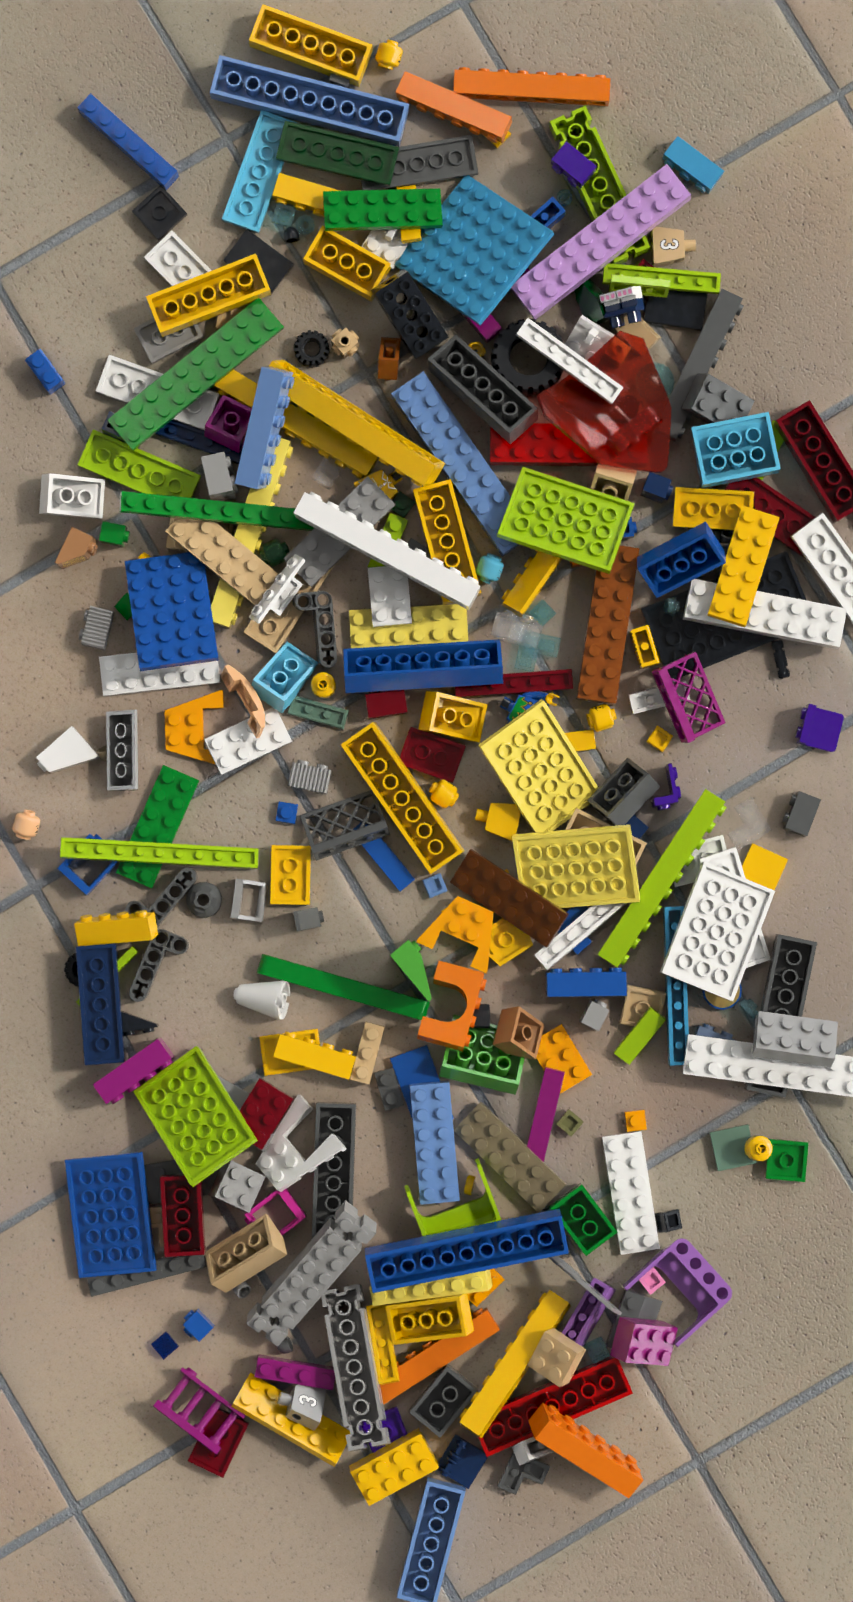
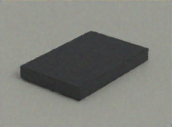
[224,229,294,296]
[644,290,708,331]

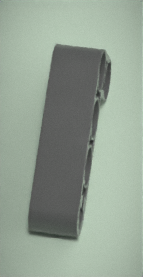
[292,591,337,668]
[125,868,198,928]
[129,929,189,1002]

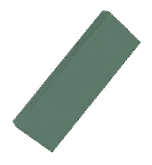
[287,696,349,730]

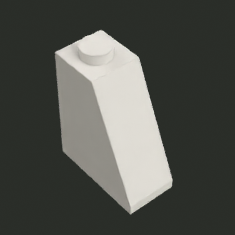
[36,726,99,773]

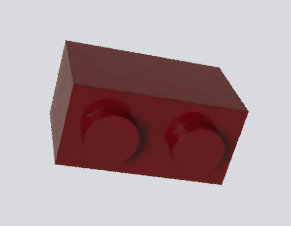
[365,690,408,719]

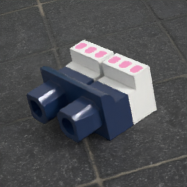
[599,286,645,328]

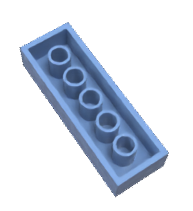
[234,367,294,489]
[409,1080,460,1205]
[397,1477,466,1602]

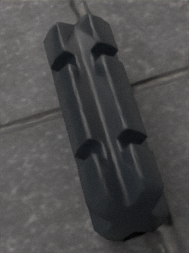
[771,640,790,679]

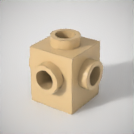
[331,328,359,359]

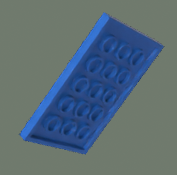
[125,552,219,671]
[65,1152,157,1278]

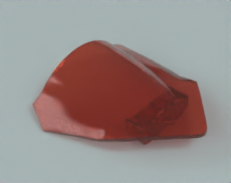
[537,331,672,473]

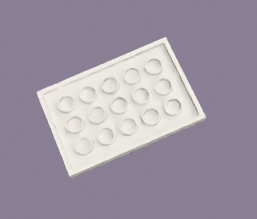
[660,862,775,1002]

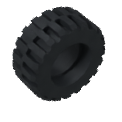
[491,319,564,397]

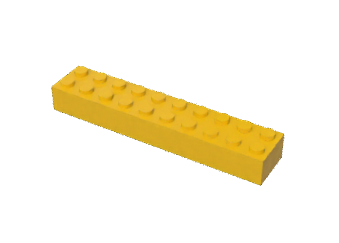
[269,360,446,487]

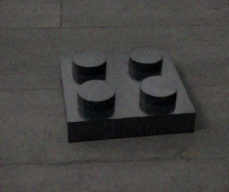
[132,185,187,241]

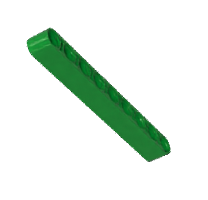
[256,954,430,1020]

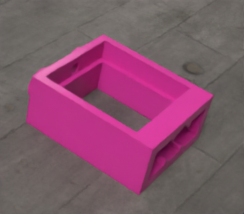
[244,1188,307,1235]

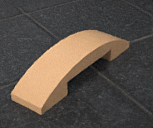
[220,665,265,739]

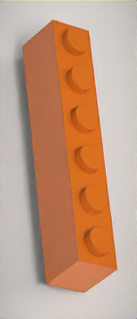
[395,71,512,143]

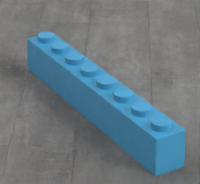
[663,906,689,1066]

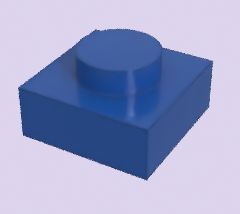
[275,801,298,824]

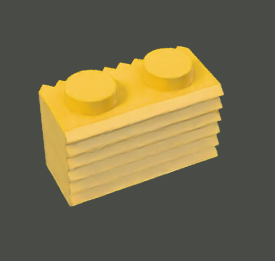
[629,625,660,669]

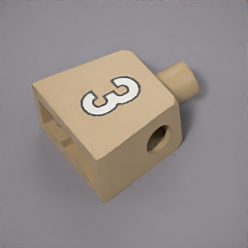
[651,227,696,267]

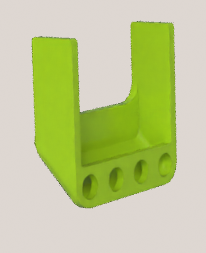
[404,1158,501,1236]

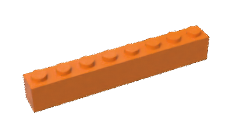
[453,67,611,106]
[380,1307,500,1404]

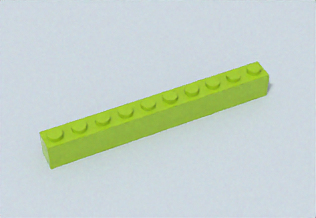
[598,789,727,968]

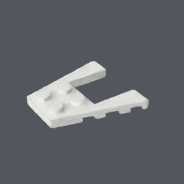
[255,1094,347,1192]

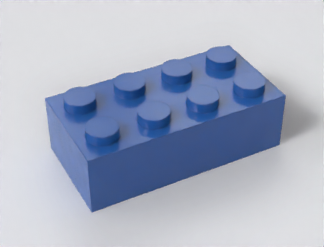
[637,522,726,598]
[545,968,627,997]

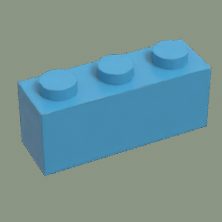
[662,136,724,194]

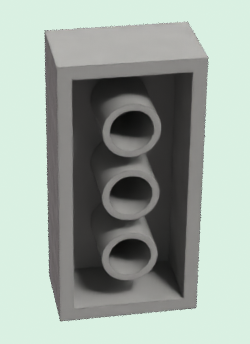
[752,1011,838,1067]

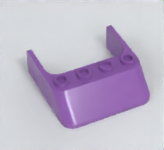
[623,1238,732,1347]

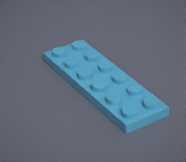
[222,110,297,234]

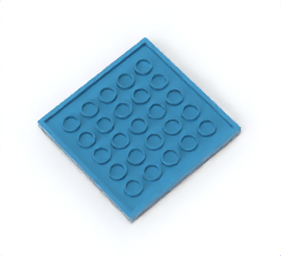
[394,175,554,326]

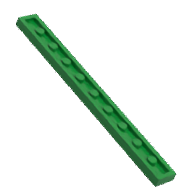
[119,491,314,531]

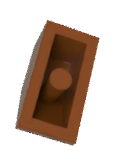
[378,337,401,380]

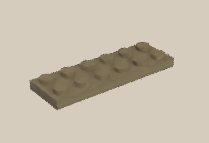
[454,1102,566,1213]

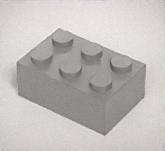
[201,452,239,501]

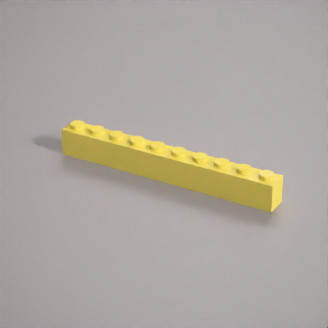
[211,438,293,629]

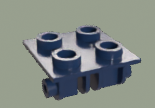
[437,1434,488,1489]

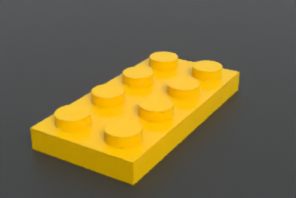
[673,487,754,530]

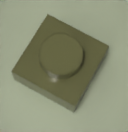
[556,1109,584,1136]

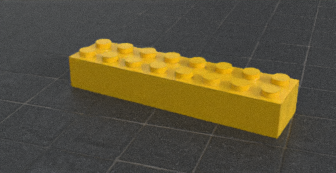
[341,722,465,874]

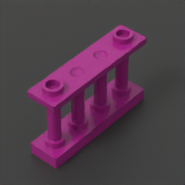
[153,1367,246,1455]

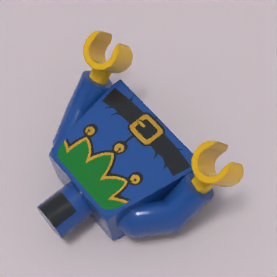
[500,691,559,724]

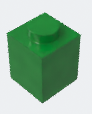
[99,521,130,547]

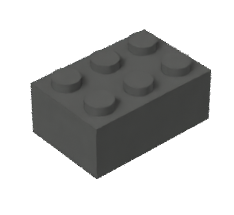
[681,373,755,424]
[587,758,660,826]
[409,1364,478,1438]

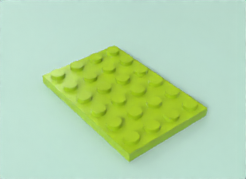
[497,467,635,574]
[133,1046,258,1187]

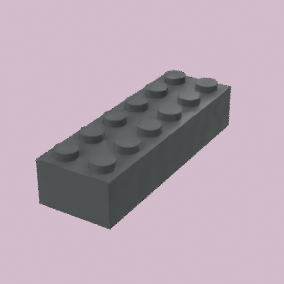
[427,335,538,444]

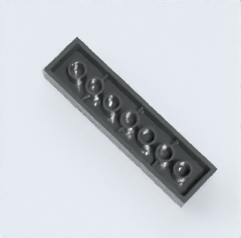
[744,934,817,1098]
[312,1102,356,1264]

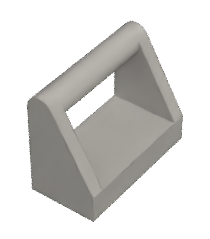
[231,879,268,922]

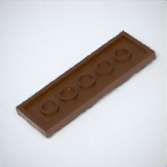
[450,849,569,948]

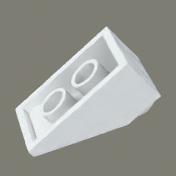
[39,473,105,519]

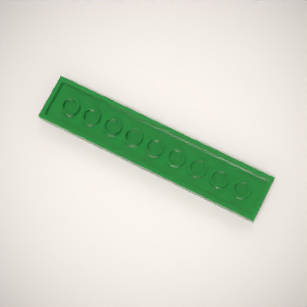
[107,298,284,451]

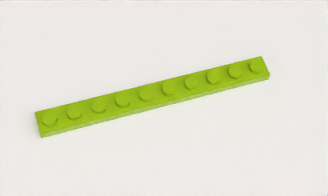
[60,837,259,869]

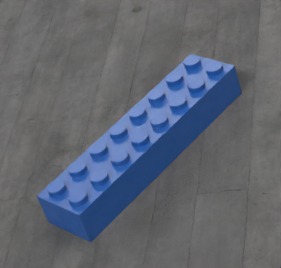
[343,639,503,693]

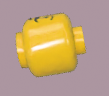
[375,39,403,70]
[310,672,336,699]
[586,704,617,732]
[428,779,459,808]
[745,1135,772,1161]

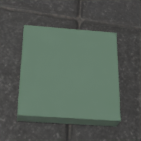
[709,1124,757,1171]

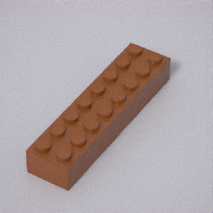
[576,545,640,705]

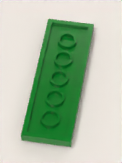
[323,188,443,231]
[116,765,199,888]

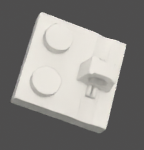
[362,229,410,271]
[565,315,615,368]

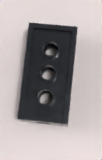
[371,269,449,359]

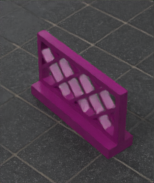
[651,652,726,743]

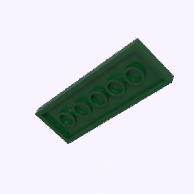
[276,121,399,187]

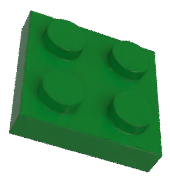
[765,1139,809,1182]

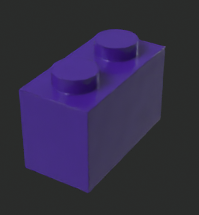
[551,141,597,188]

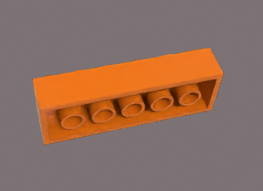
[528,1402,643,1498]

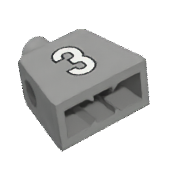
[277,1385,327,1430]

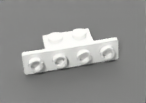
[249,554,305,624]

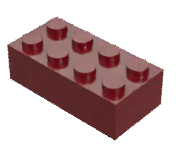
[160,1174,206,1257]

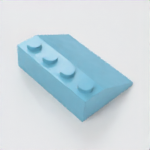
[691,412,781,489]

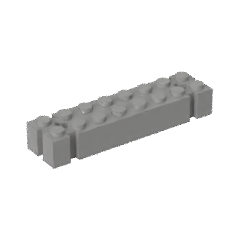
[246,1200,377,1346]
[321,1284,391,1452]

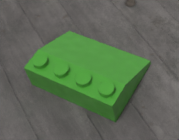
[390,940,432,1001]
[439,1015,525,1095]

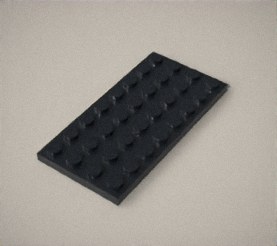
[641,551,807,679]

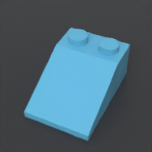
[252,641,318,713]

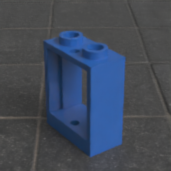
[58,834,120,895]

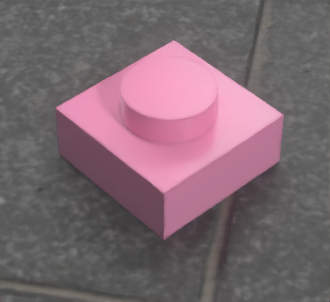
[639,1267,666,1295]

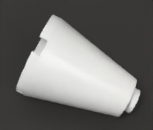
[234,981,290,1020]

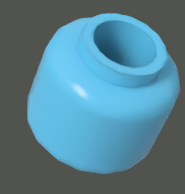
[476,553,504,584]

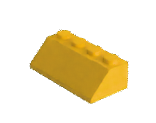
[501,550,562,618]

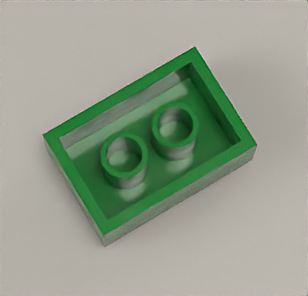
[549,1183,618,1256]

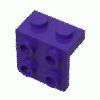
[795,704,844,752]
[651,763,681,811]

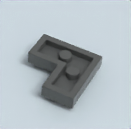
[498,1451,550,1495]

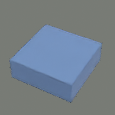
[422,873,448,898]

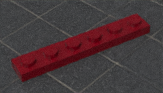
[455,669,573,697]

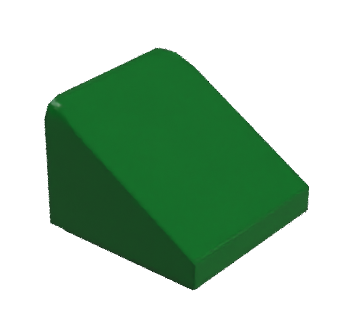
[114,592,132,621]

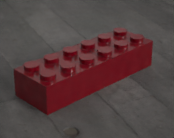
[774,400,853,524]

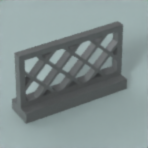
[300,790,390,861]

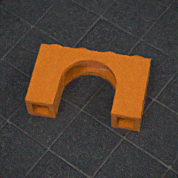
[417,961,487,1052]

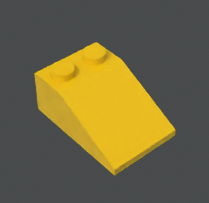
[418,691,487,743]

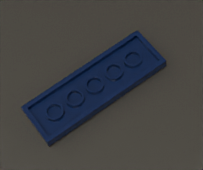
[76,943,125,1065]

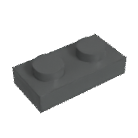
[374,1067,404,1111]

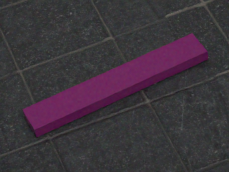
[527,1067,565,1162]

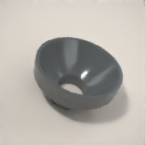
[186,882,222,918]

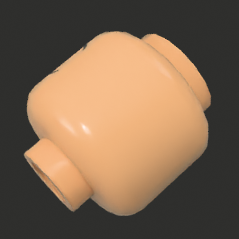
[12,809,40,840]

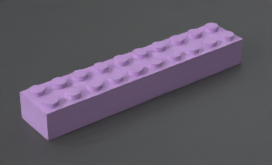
[511,164,691,319]

